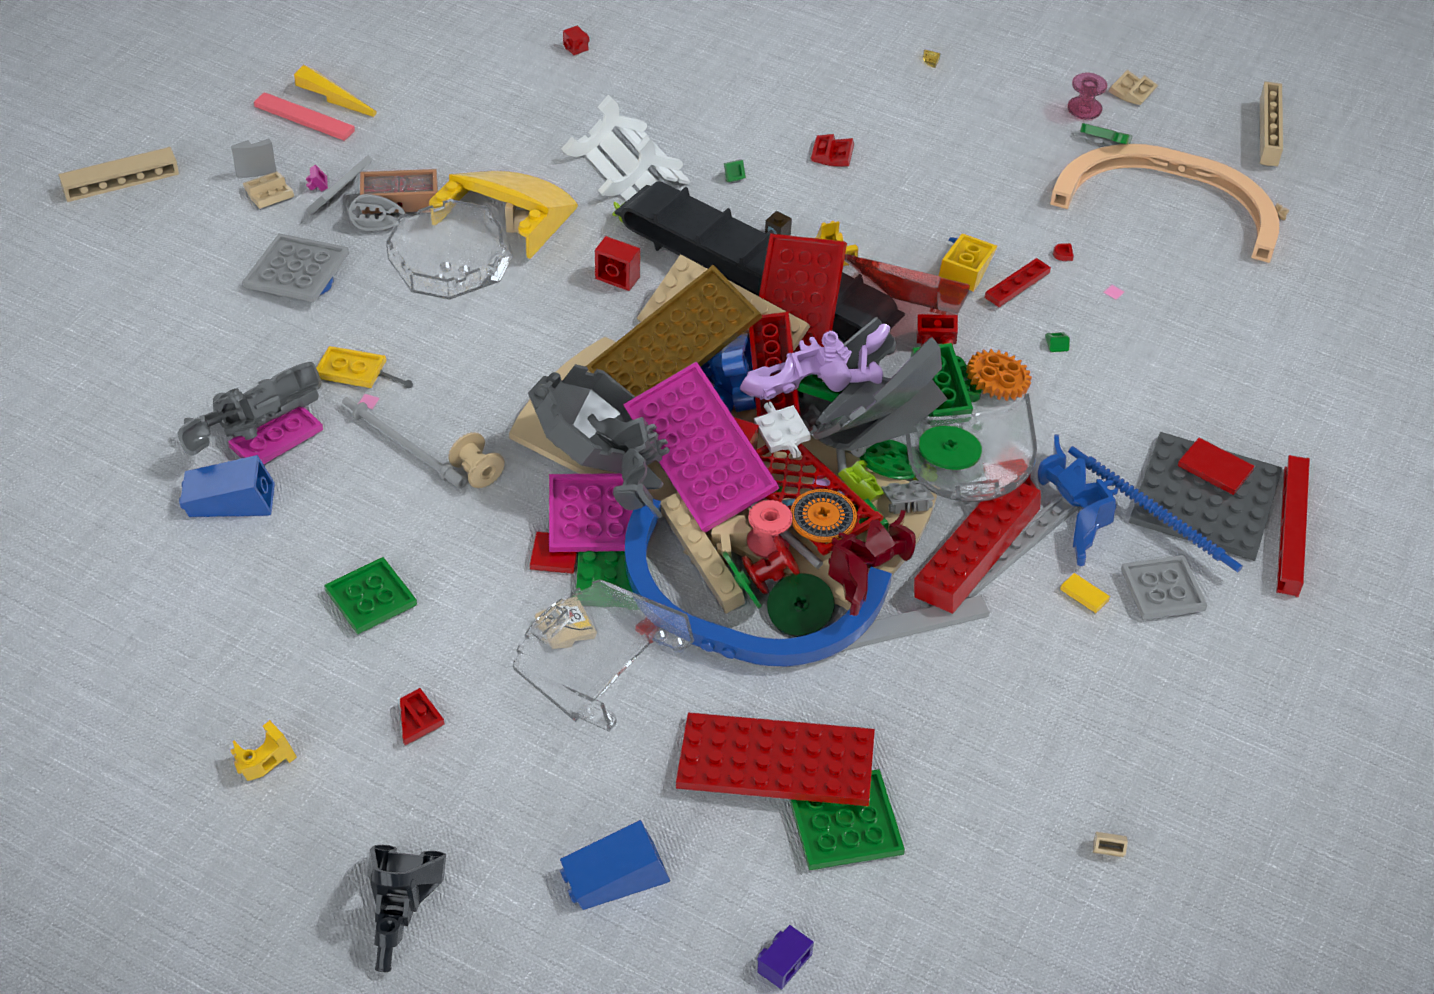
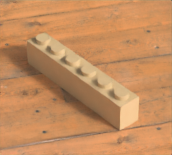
[1260,81,1283,167]
[58,147,179,202]
[661,492,745,614]

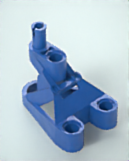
[701,333,756,412]

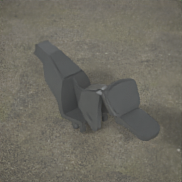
[587,413,670,519]

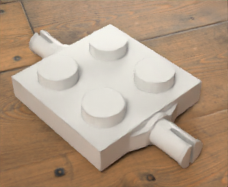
[754,402,811,458]

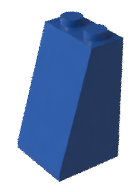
[179,455,275,517]
[560,820,671,910]

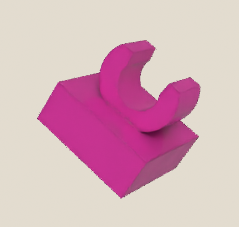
[306,165,328,191]

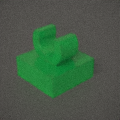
[724,159,746,182]

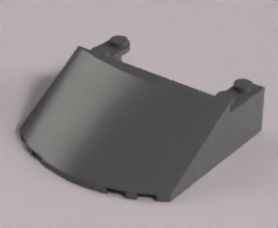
[798,317,947,451]

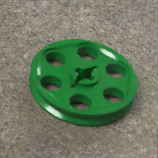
[859,439,923,480]

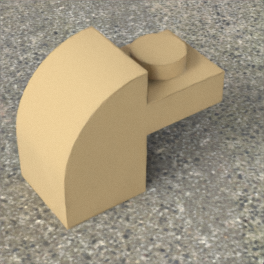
[711,515,747,565]

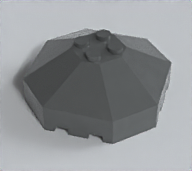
[528,364,635,474]

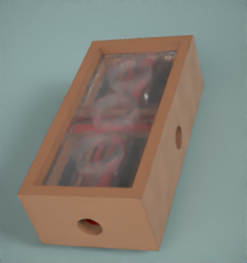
[360,169,438,214]

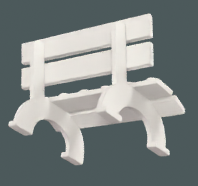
[561,95,691,201]

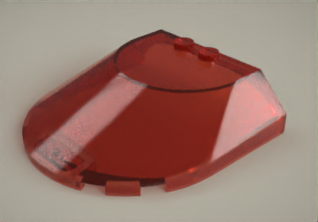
[844,254,970,315]

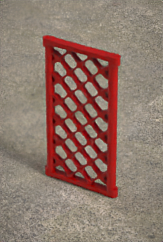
[755,443,884,556]

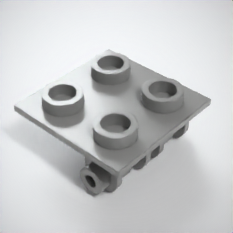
[881,480,934,514]

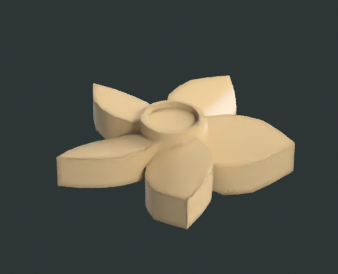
[1275,203,1289,220]

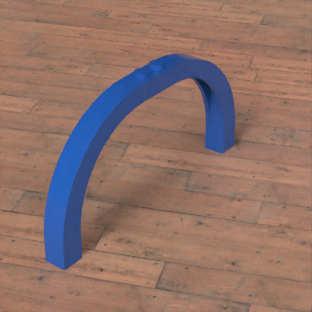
[625,499,892,667]

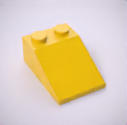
[938,233,997,292]

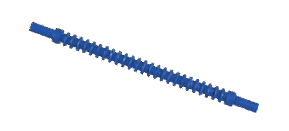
[1068,446,1243,573]

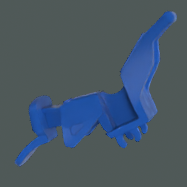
[1038,434,1118,566]

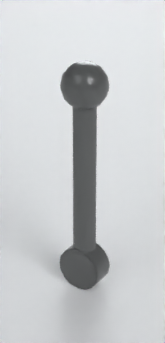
[378,369,413,388]

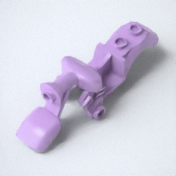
[740,324,890,400]

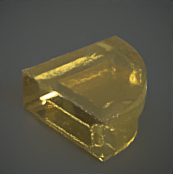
[923,50,941,68]

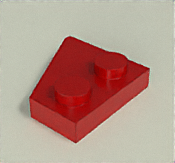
[400,688,445,745]

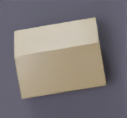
[1093,832,1128,857]

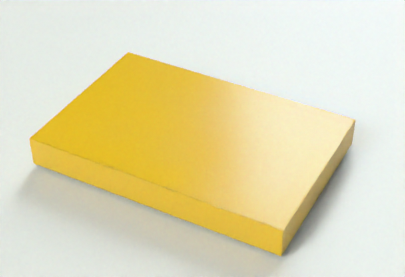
[316,346,386,388]

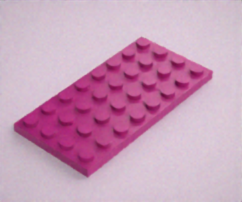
[623,362,779,532]

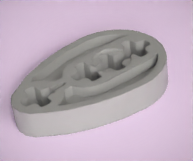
[349,194,405,231]

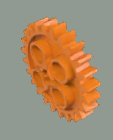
[966,349,1032,401]

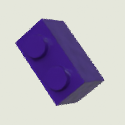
[757,925,814,990]

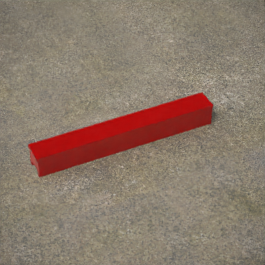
[1276,455,1310,597]

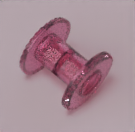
[1067,72,1107,120]

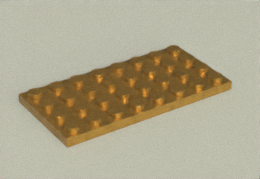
[586,265,762,397]

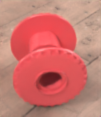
[747,500,792,559]

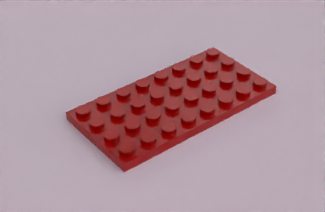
[676,712,875,806]

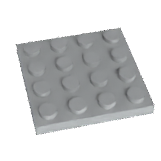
[242,233,349,302]

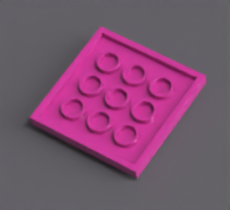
[549,473,633,552]

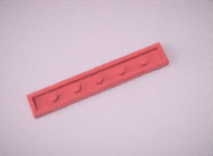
[254,92,355,141]

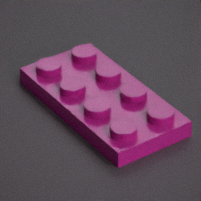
[228,407,323,464]

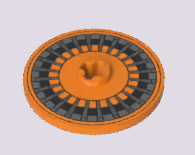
[791,489,857,542]

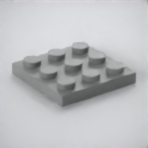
[1121,555,1207,620]

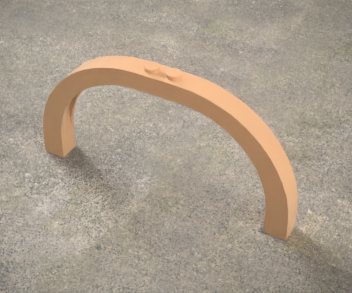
[1050,144,1279,263]

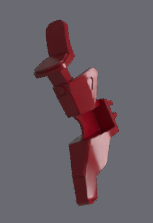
[828,510,916,616]

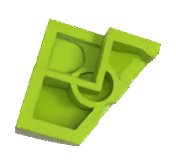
[838,460,884,503]

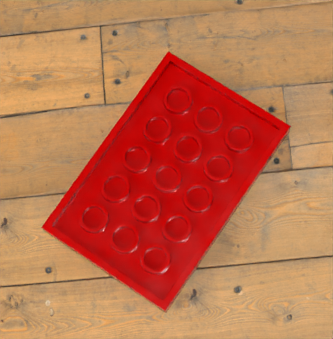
[759,233,847,353]

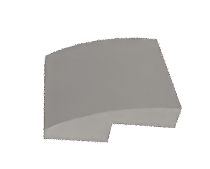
[231,139,276,178]

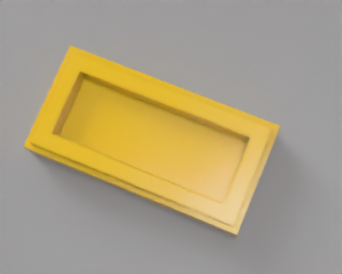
[1060,573,1110,613]

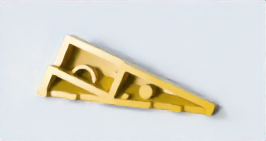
[294,64,377,117]

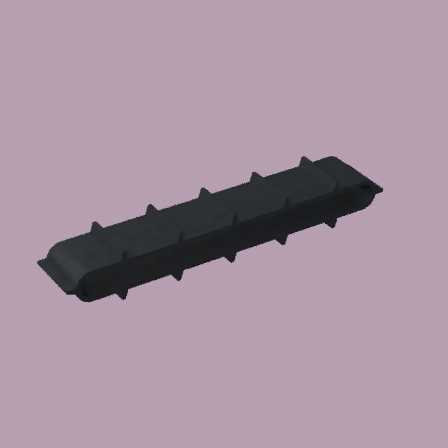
[614,181,905,342]

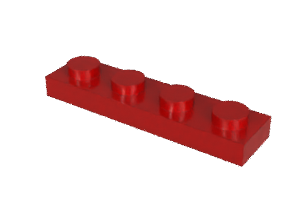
[984,258,1051,307]

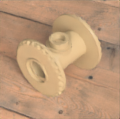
[448,432,505,489]

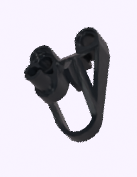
[367,844,446,972]

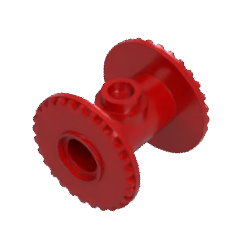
[742,536,800,594]

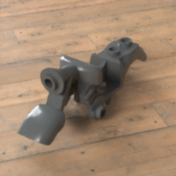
[177,362,321,456]

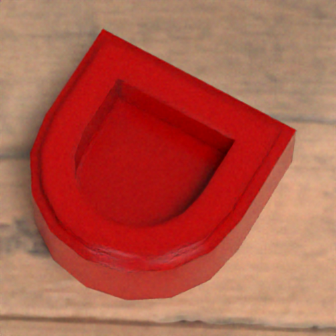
[1053,243,1074,261]

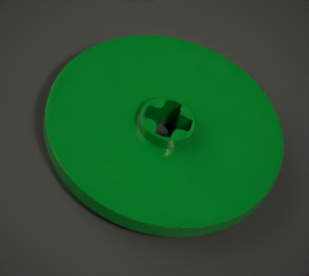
[918,426,982,470]
[722,550,762,609]

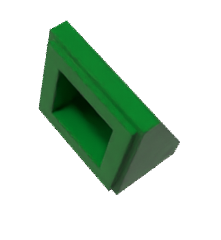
[1045,332,1070,352]

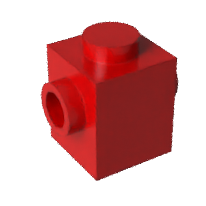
[563,25,590,55]

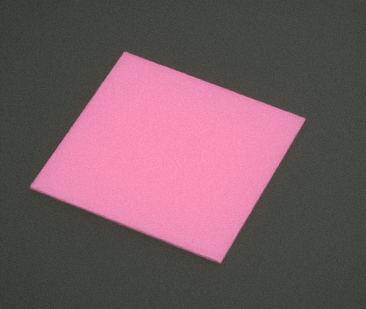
[1103,285,1124,299]
[358,394,380,409]

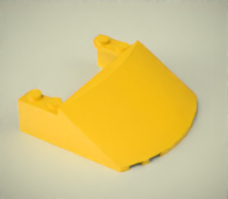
[429,171,578,259]

